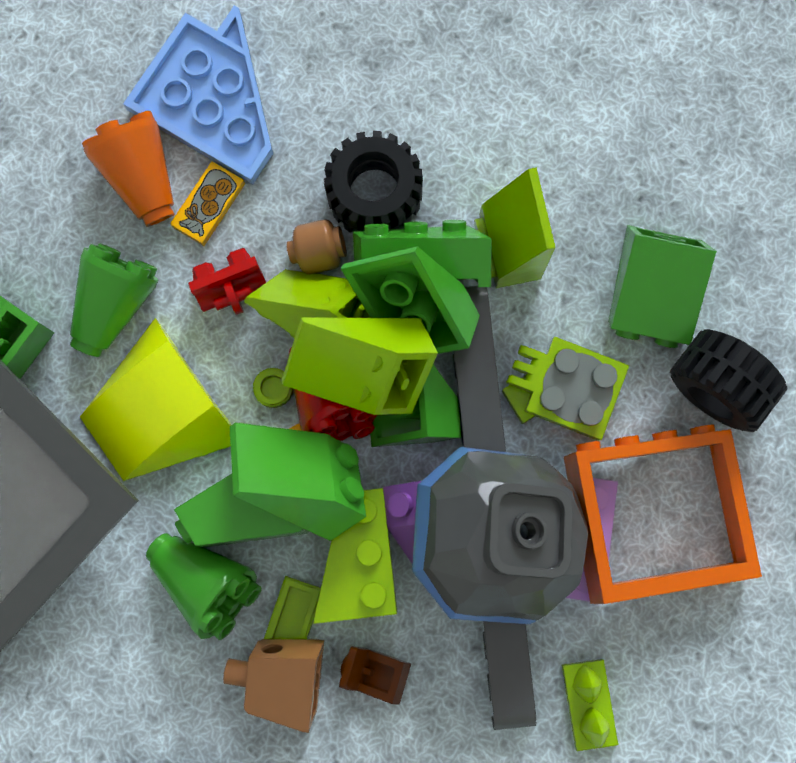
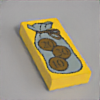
[170,161,245,246]

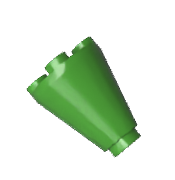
[70,243,159,357]
[146,533,262,640]

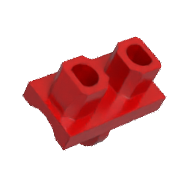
[188,248,266,315]

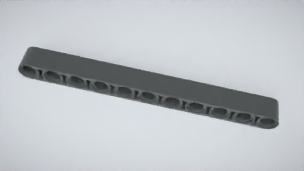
[453,286,536,730]

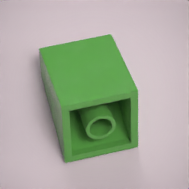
[608,225,717,348]
[174,474,310,547]

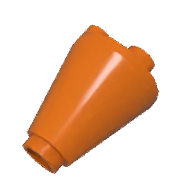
[82,111,175,227]

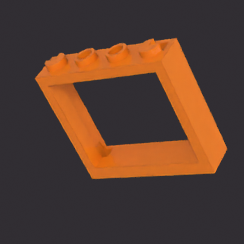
[564,424,762,604]

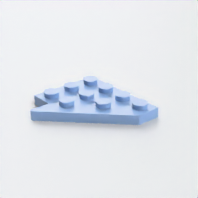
[123,5,273,184]

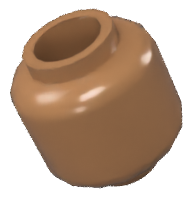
[287,219,347,274]

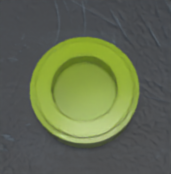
[253,368,293,408]

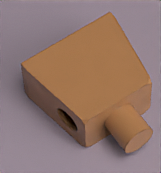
[223,639,325,733]

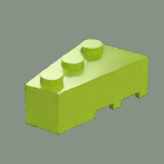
[313,488,398,624]

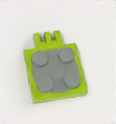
[506,336,630,441]

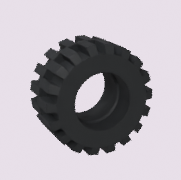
[324,131,423,233]
[670,329,787,432]

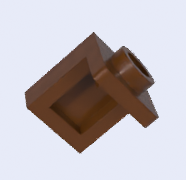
[339,646,411,705]

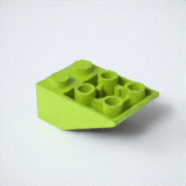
[244,269,370,339]
[281,317,438,415]

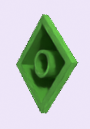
[370,364,461,447]

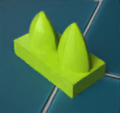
[562,659,619,751]

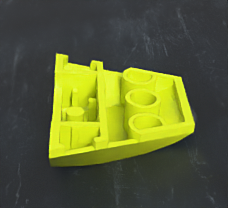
[80,318,231,481]

